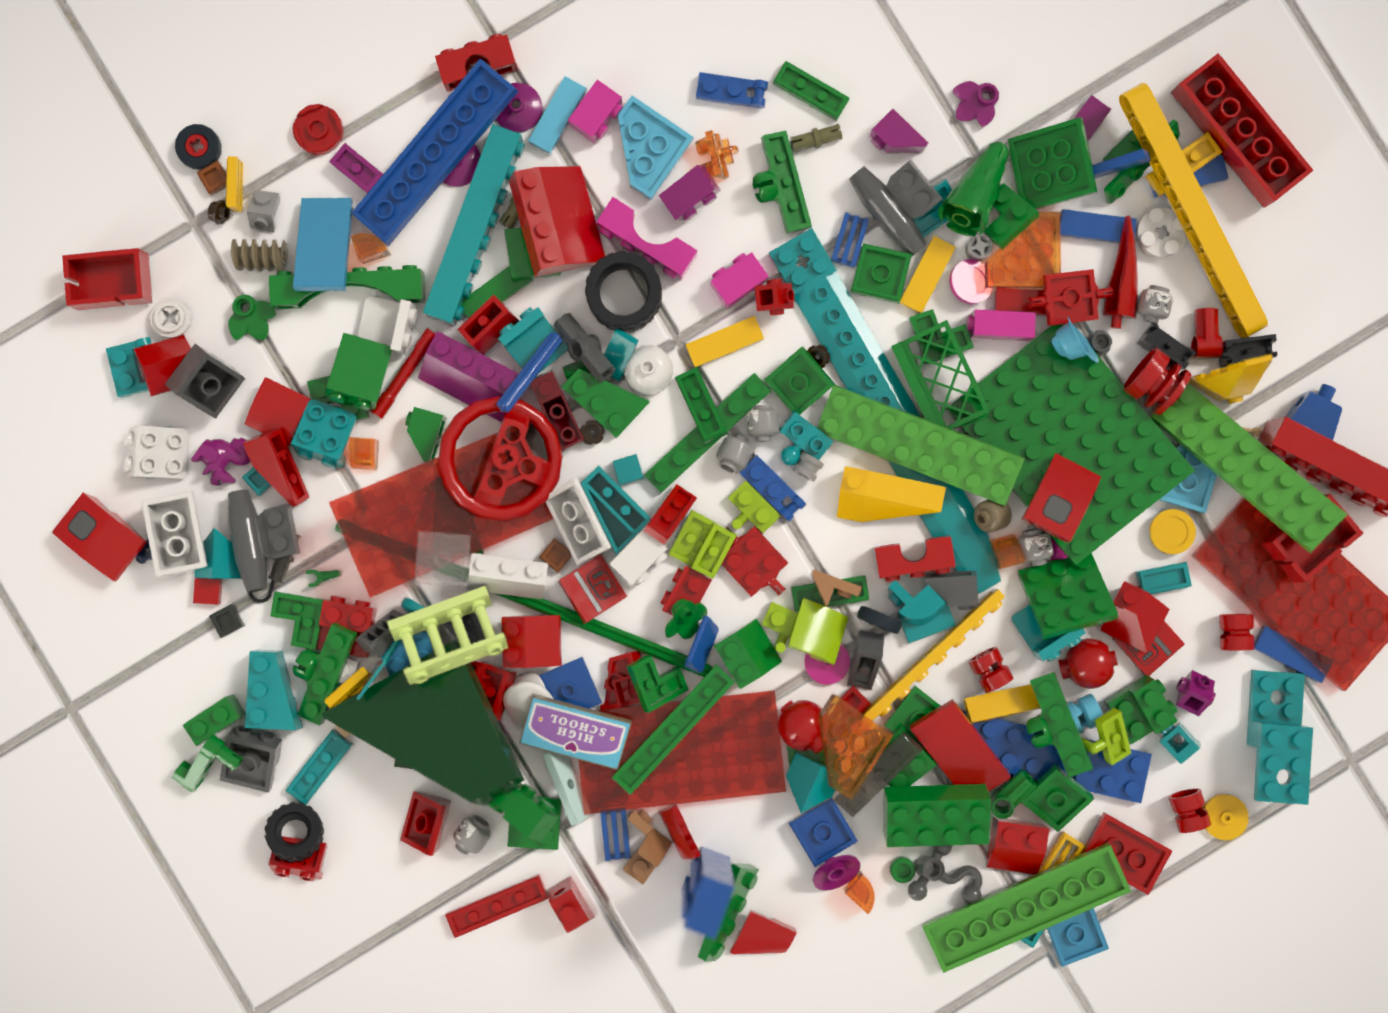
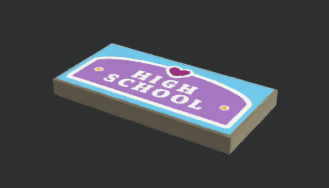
[519,693,632,770]

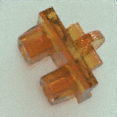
[695,130,739,179]

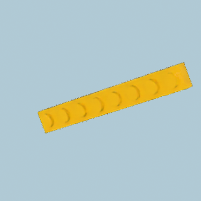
[849,589,1005,735]

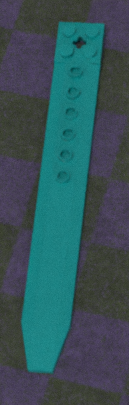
[768,228,1001,594]

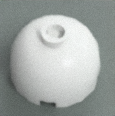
[624,345,673,396]

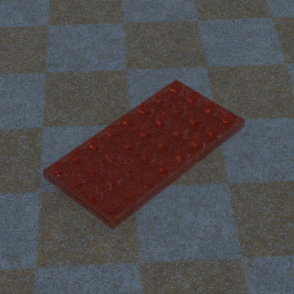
[328,427,554,598]
[1191,497,1388,691]
[578,690,786,814]

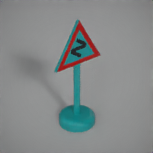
[356,597,425,700]

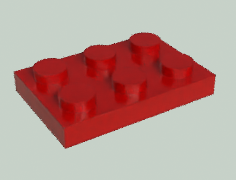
[1081,812,1173,895]

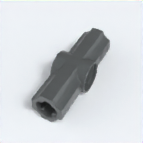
[553,313,616,383]

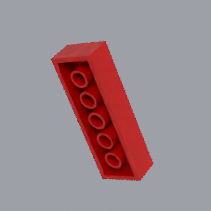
[1170,53,1314,208]
[1258,416,1388,518]

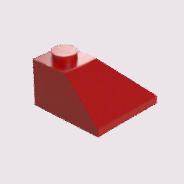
[1100,581,1170,654]

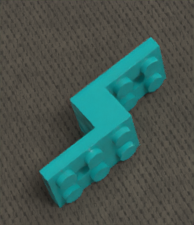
[1246,670,1313,805]

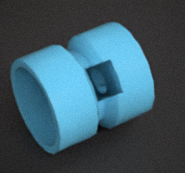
[1067,693,1103,734]

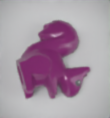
[191,438,251,486]

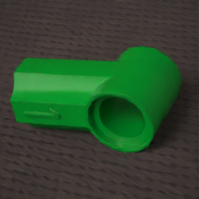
[990,769,1037,819]

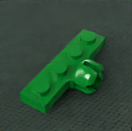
[752,130,812,234]
[292,623,358,726]
[1026,671,1093,778]

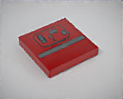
[557,554,628,624]
[1112,621,1185,676]

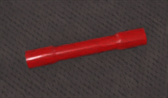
[370,328,435,419]

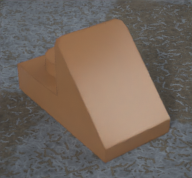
[810,569,862,607]
[623,828,673,885]

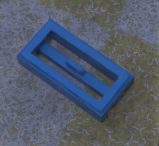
[831,212,869,268]
[600,806,631,861]

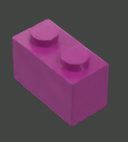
[658,165,721,221]

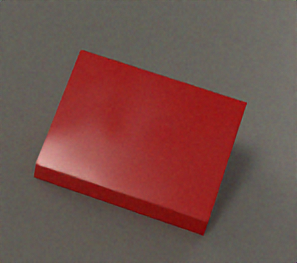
[134,335,191,397]
[400,791,451,856]

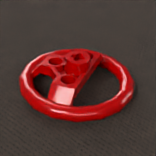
[438,396,563,521]

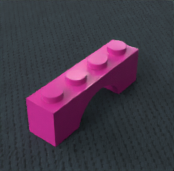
[596,197,698,280]

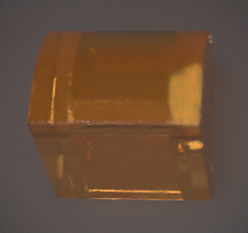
[351,233,392,264]
[349,437,379,470]
[990,533,1025,569]
[843,870,875,914]

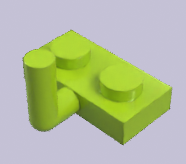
[728,480,781,534]
[761,602,798,653]
[1081,708,1131,765]

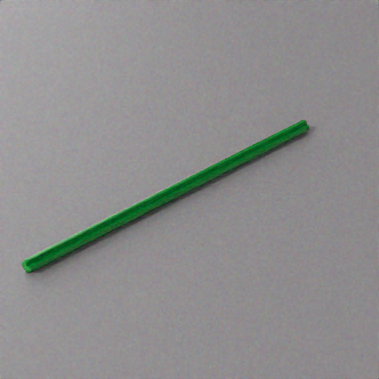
[335,519,712,677]

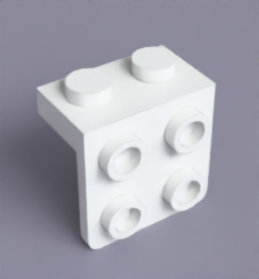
[357,296,417,355]
[124,425,188,479]

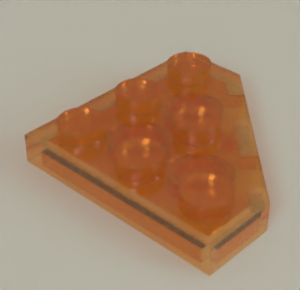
[985,212,1061,288]
[818,694,893,801]

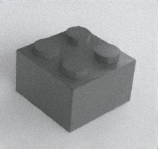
[165,343,245,419]

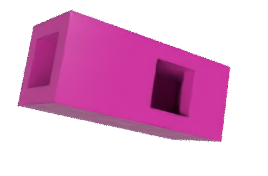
[966,309,1036,341]

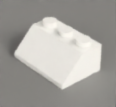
[546,478,612,565]
[141,491,207,577]

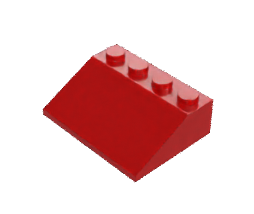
[509,166,605,277]

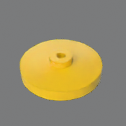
[1149,509,1196,554]
[1203,794,1249,840]

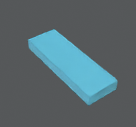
[528,76,587,155]

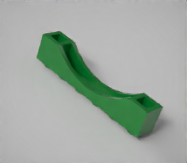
[269,265,426,310]

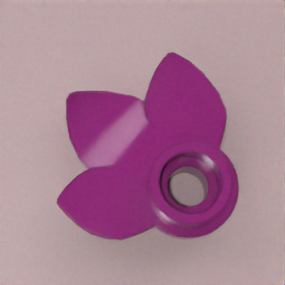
[952,81,999,127]

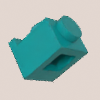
[1159,722,1201,764]

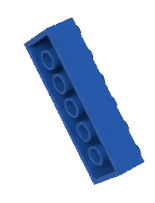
[681,847,734,939]

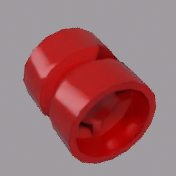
[1219,614,1255,651]
[968,646,1014,693]
[1168,788,1212,833]

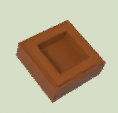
[197,160,227,196]
[539,538,572,573]

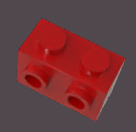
[457,295,520,355]

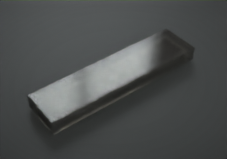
[834,731,923,818]

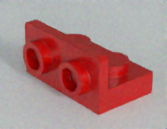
[660,565,712,616]
[268,836,327,881]

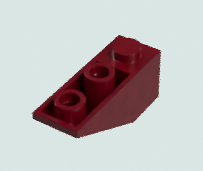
[530,369,584,450]

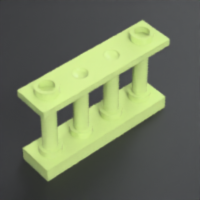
[387,586,508,685]

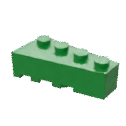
[488,783,559,843]

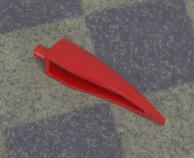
[1103,215,1138,329]

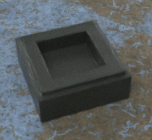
[209,604,245,638]

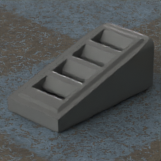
[356,610,404,658]

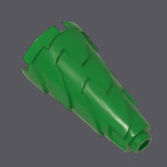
[938,142,1009,237]

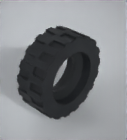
[264,802,324,862]

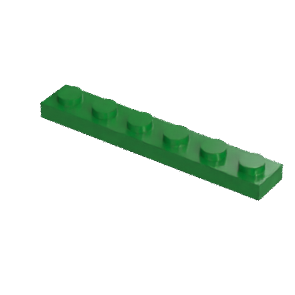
[644,373,771,493]
[612,664,735,795]

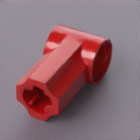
[1191,308,1223,358]

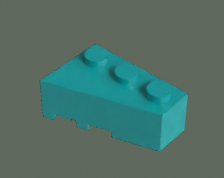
[581,465,651,555]
[245,649,303,731]

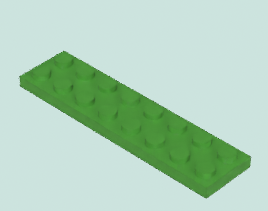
[1151,383,1348,553]
[817,385,1025,506]
[921,843,1132,973]

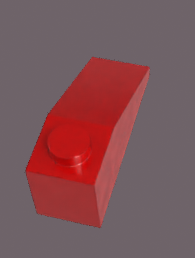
[243,428,310,507]

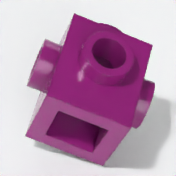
[1176,670,1216,717]

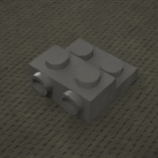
[220,726,282,793]

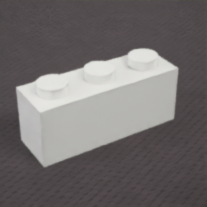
[466,553,548,599]

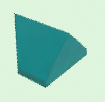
[194,528,242,579]
[786,752,843,813]

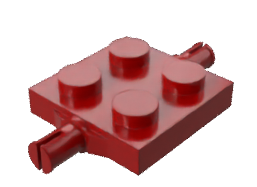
[1028,269,1114,326]
[721,526,789,597]

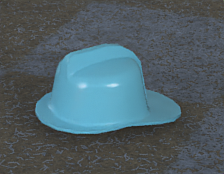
[1052,317,1099,363]

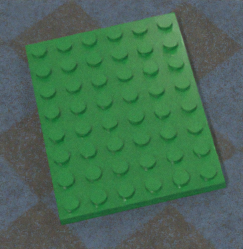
[946,324,1195,566]

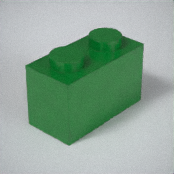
[182,694,246,746]

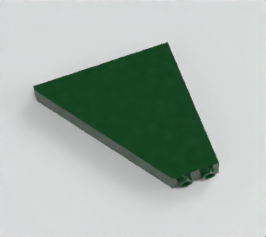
[322,640,525,806]

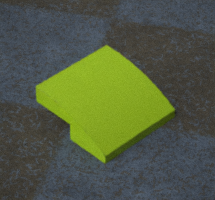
[668,509,737,579]
[787,598,849,665]

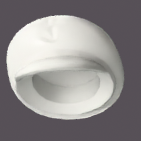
[503,672,554,729]

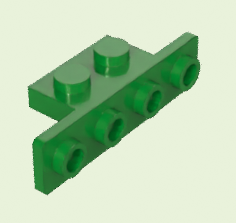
[1102,119,1180,204]

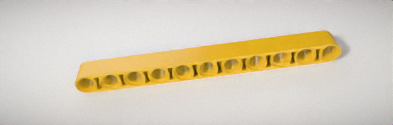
[1119,83,1268,338]

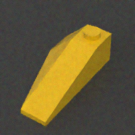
[837,466,946,522]

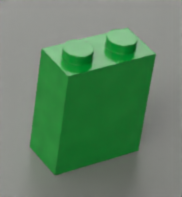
[325,332,392,410]

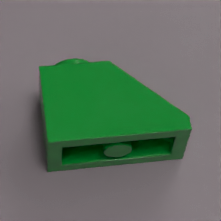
[405,407,447,465]

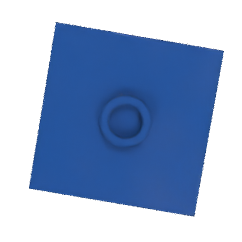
[539,656,602,709]
[788,797,858,867]

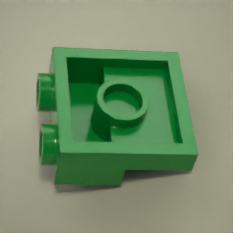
[1104,675,1178,745]

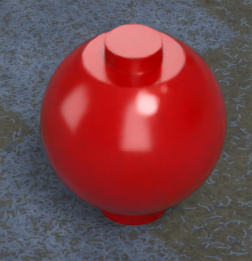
[1058,638,1118,689]
[778,700,830,754]

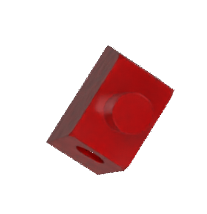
[549,876,595,933]

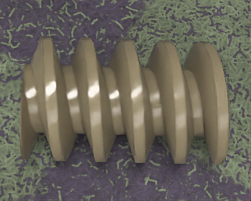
[231,239,288,272]

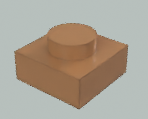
[627,808,653,835]

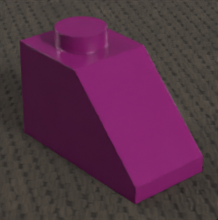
[869,108,929,153]

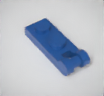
[696,72,768,109]
[739,455,807,522]

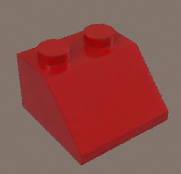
[501,615,562,668]
[986,816,1049,875]

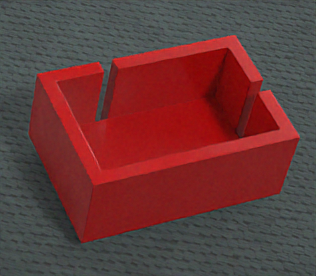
[62,248,153,310]
[1261,493,1364,583]

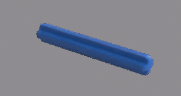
[497,332,562,413]

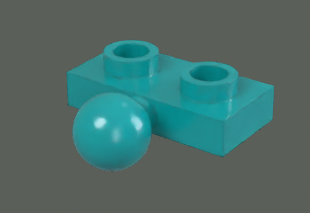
[779,410,834,466]

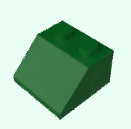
[714,618,782,689]

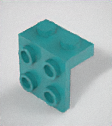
[498,307,568,374]
[291,399,357,469]
[1011,604,1086,662]

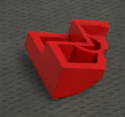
[600,651,642,712]
[658,803,701,860]
[730,909,797,954]

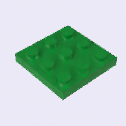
[1007,117,1098,210]
[1018,553,1119,640]

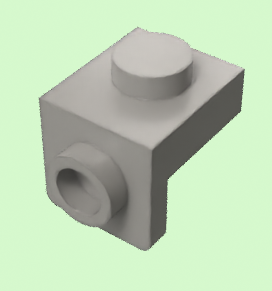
[246,190,280,232]

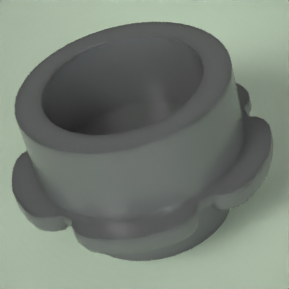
[1088,330,1112,355]

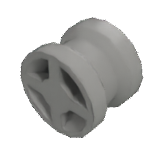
[965,234,993,262]
[793,452,824,482]

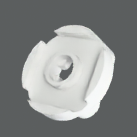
[1135,207,1187,259]

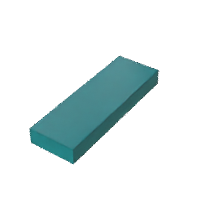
[285,729,353,805]

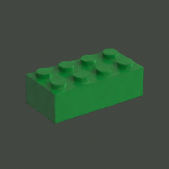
[883,784,991,847]

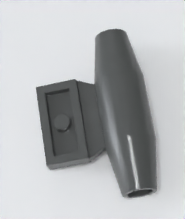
[849,160,943,257]
[228,490,300,593]

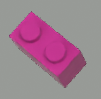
[568,79,623,143]
[710,252,769,309]

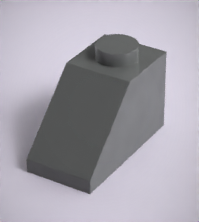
[925,570,978,610]
[847,630,884,690]

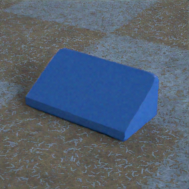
[684,616,719,673]

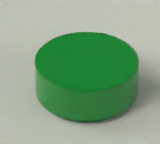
[889,856,916,883]

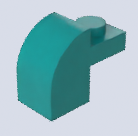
[888,580,946,625]

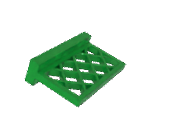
[891,320,990,429]

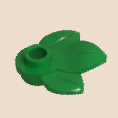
[228,295,277,341]
[665,599,708,639]

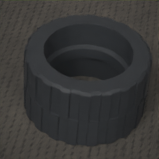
[585,251,662,332]

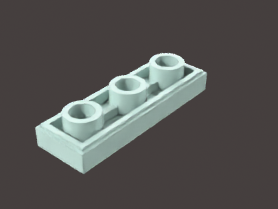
[543,752,592,826]

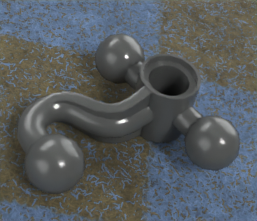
[907,845,983,904]

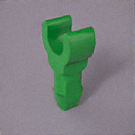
[306,570,341,587]

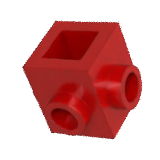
[754,279,795,316]

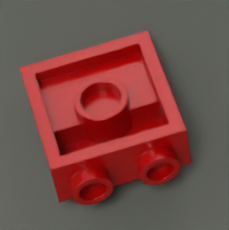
[317,596,377,658]

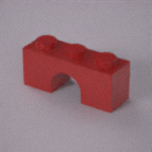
[435,34,518,92]
[875,535,956,582]

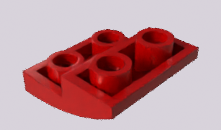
[244,377,311,447]

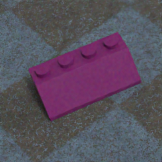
[418,331,524,422]

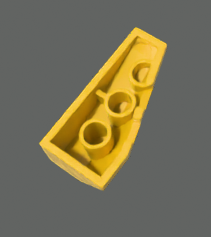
[1188,354,1273,404]

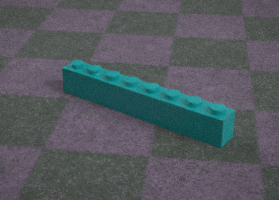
[423,124,525,326]

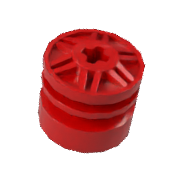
[1123,347,1192,416]

